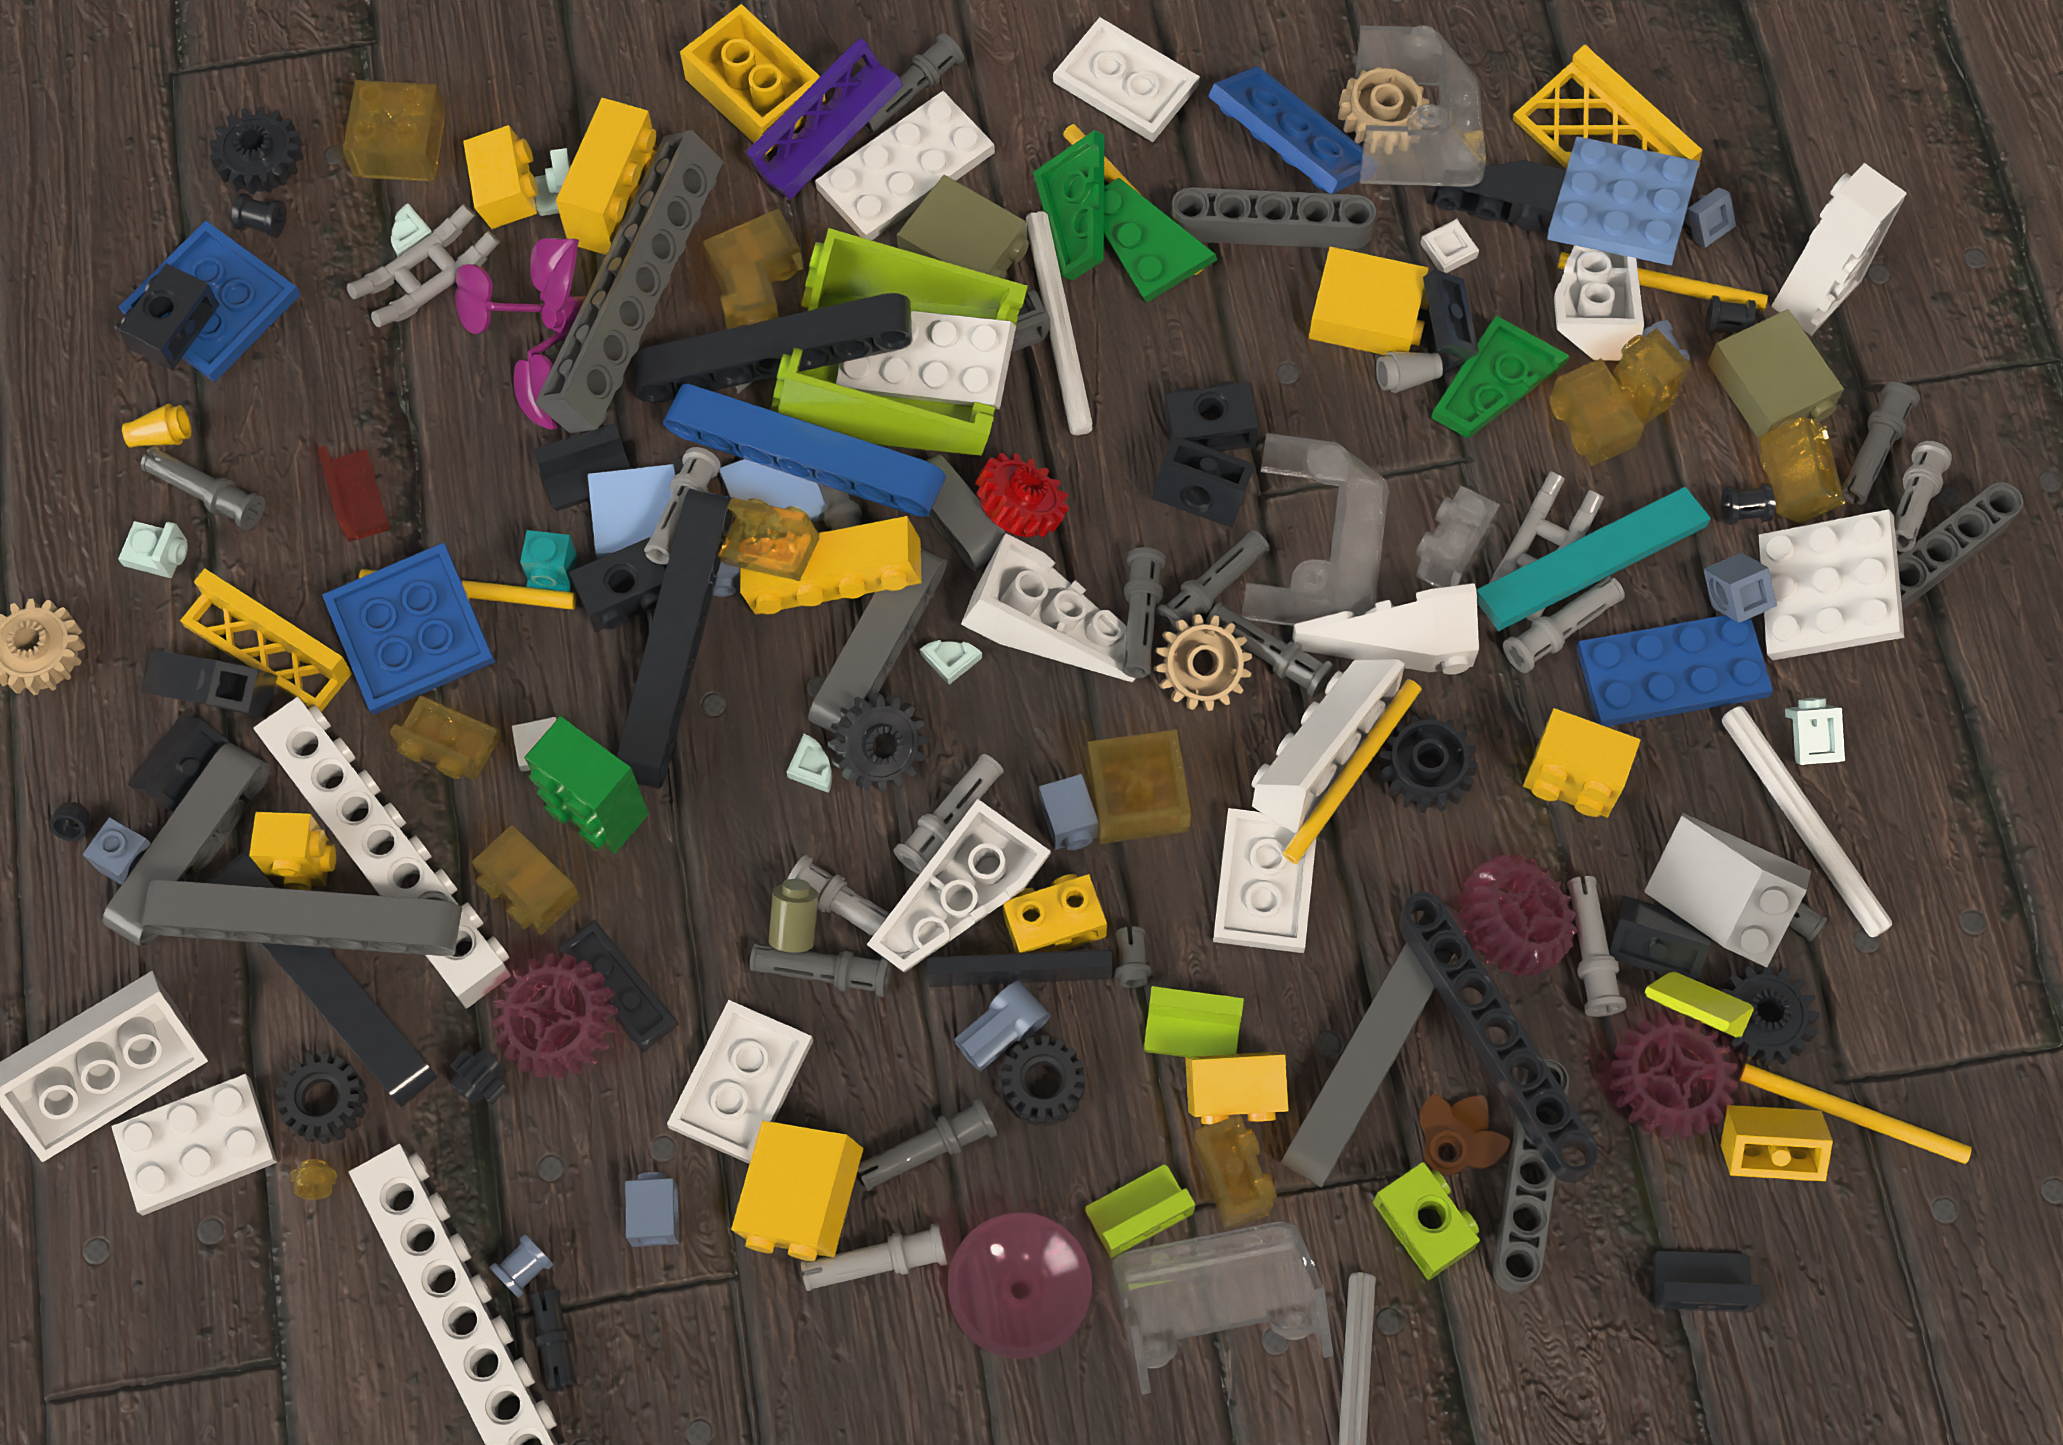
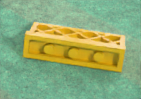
[1513,45,1702,169]

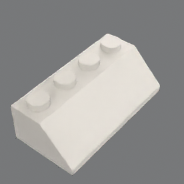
[1251,659,1405,834]
[0,971,208,1162]

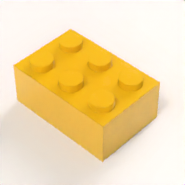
[680,4,826,154]
[556,98,657,255]

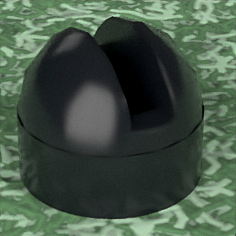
[49,802,90,841]

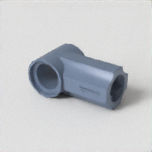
[954,980,1050,1072]

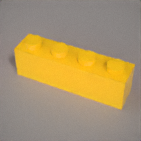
[740,516,922,615]

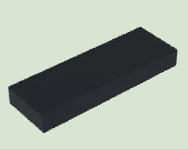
[558,919,679,1053]

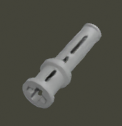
[1894,441,1952,552]
[644,447,721,564]
[1503,576,1625,673]
[893,754,1004,875]
[787,854,890,936]
[1567,876,1627,1017]
[801,1223,948,1291]

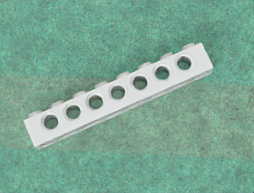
[253,697,511,1009]
[349,1144,568,1445]

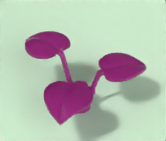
[455,238,586,430]

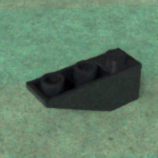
[1427,160,1565,233]
[141,649,278,718]

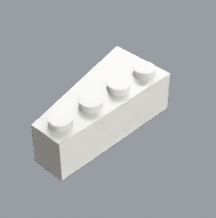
[1771,163,1907,336]

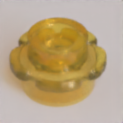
[290,1159,337,1200]

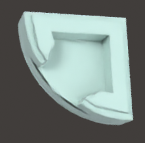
[391,203,432,257]
[920,640,982,685]
[787,734,832,793]

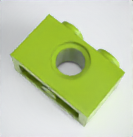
[1373,1162,1480,1281]

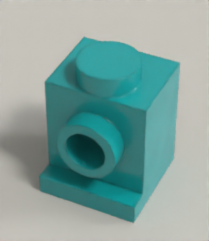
[520,530,578,592]

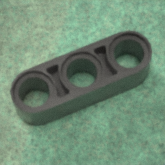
[925,453,1005,571]

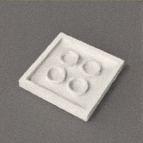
[1759,509,1905,660]

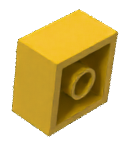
[1523,708,1641,818]

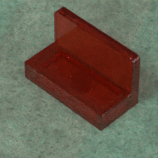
[318,445,390,542]

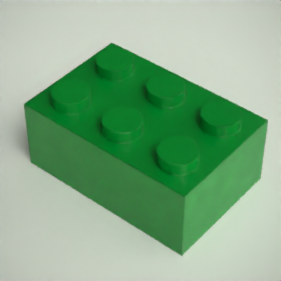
[524,716,649,855]

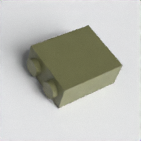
[897,174,1029,279]
[1707,309,1844,444]

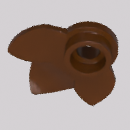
[1419,1093,1511,1176]

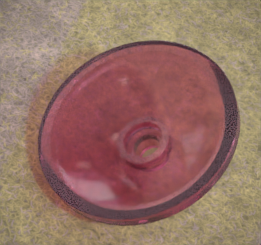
[948,1213,1092,1359]

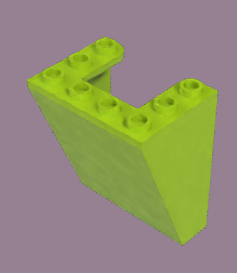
[771,228,1028,456]

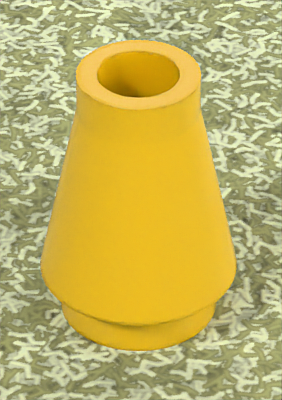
[122,404,191,448]

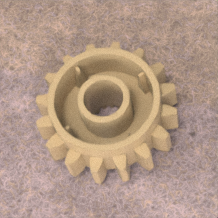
[1338,67,1429,152]
[0,598,85,695]
[1154,614,1252,711]

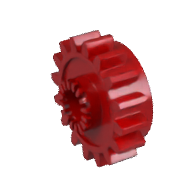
[975,453,1069,537]

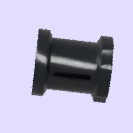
[232,193,287,238]
[1705,295,1756,334]
[1721,482,1776,525]

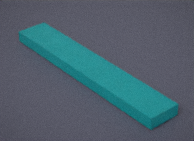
[1476,487,1711,631]

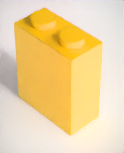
[1309,247,1428,355]
[731,1120,863,1261]

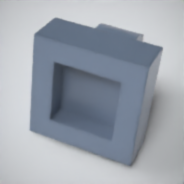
[1684,187,1736,247]

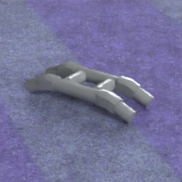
[347,204,500,327]
[1489,471,1604,621]

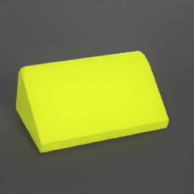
[1645,972,1754,1038]

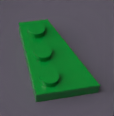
[1033,130,1105,281]
[1104,178,1218,303]
[1431,315,1570,439]

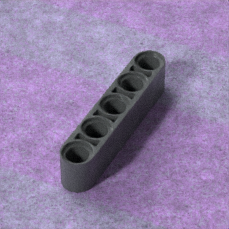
[1171,188,1376,249]
[1897,482,2023,611]
[808,548,947,733]
[102,743,271,948]
[1493,1059,1569,1293]

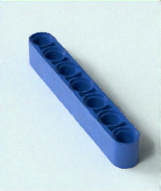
[663,384,946,517]

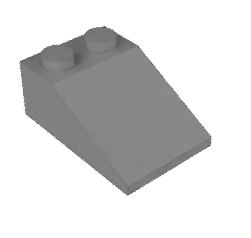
[1644,813,1811,967]

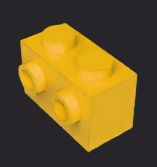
[463,125,539,229]
[249,812,336,891]
[1002,874,1107,953]
[1185,1051,1288,1124]
[1721,1105,1833,1181]

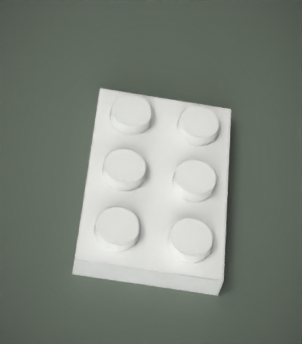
[1053,17,1200,142]
[1213,808,1316,953]
[667,1000,813,1164]
[111,1074,277,1216]

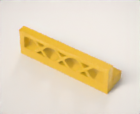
[180,568,352,712]

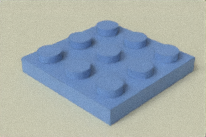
[1547,136,1699,266]

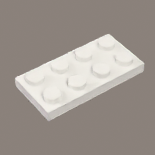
[815,91,995,241]
[836,311,1016,409]

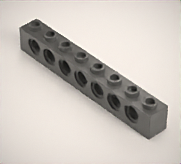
[535,130,724,433]

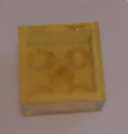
[343,80,446,181]
[1087,729,1191,844]

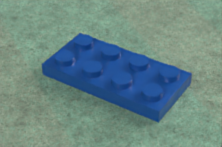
[1208,66,1380,194]
[1576,615,1773,727]

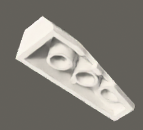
[1554,245,1644,361]
[961,533,1136,682]
[1291,583,1479,674]
[867,799,1051,973]

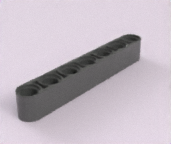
[141,880,462,956]
[1281,902,1474,1188]

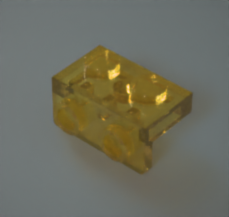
[718,498,820,581]
[389,696,501,781]

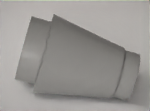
[1376,351,1443,393]

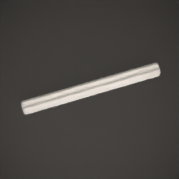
[1026,211,1092,436]
[1722,706,1892,937]

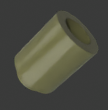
[768,879,819,953]

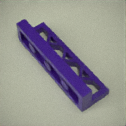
[745,38,903,200]

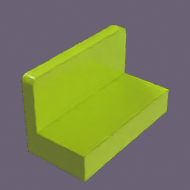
[1144,986,1244,1057]
[1086,1165,1195,1259]

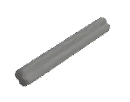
[1339,1272,1376,1445]

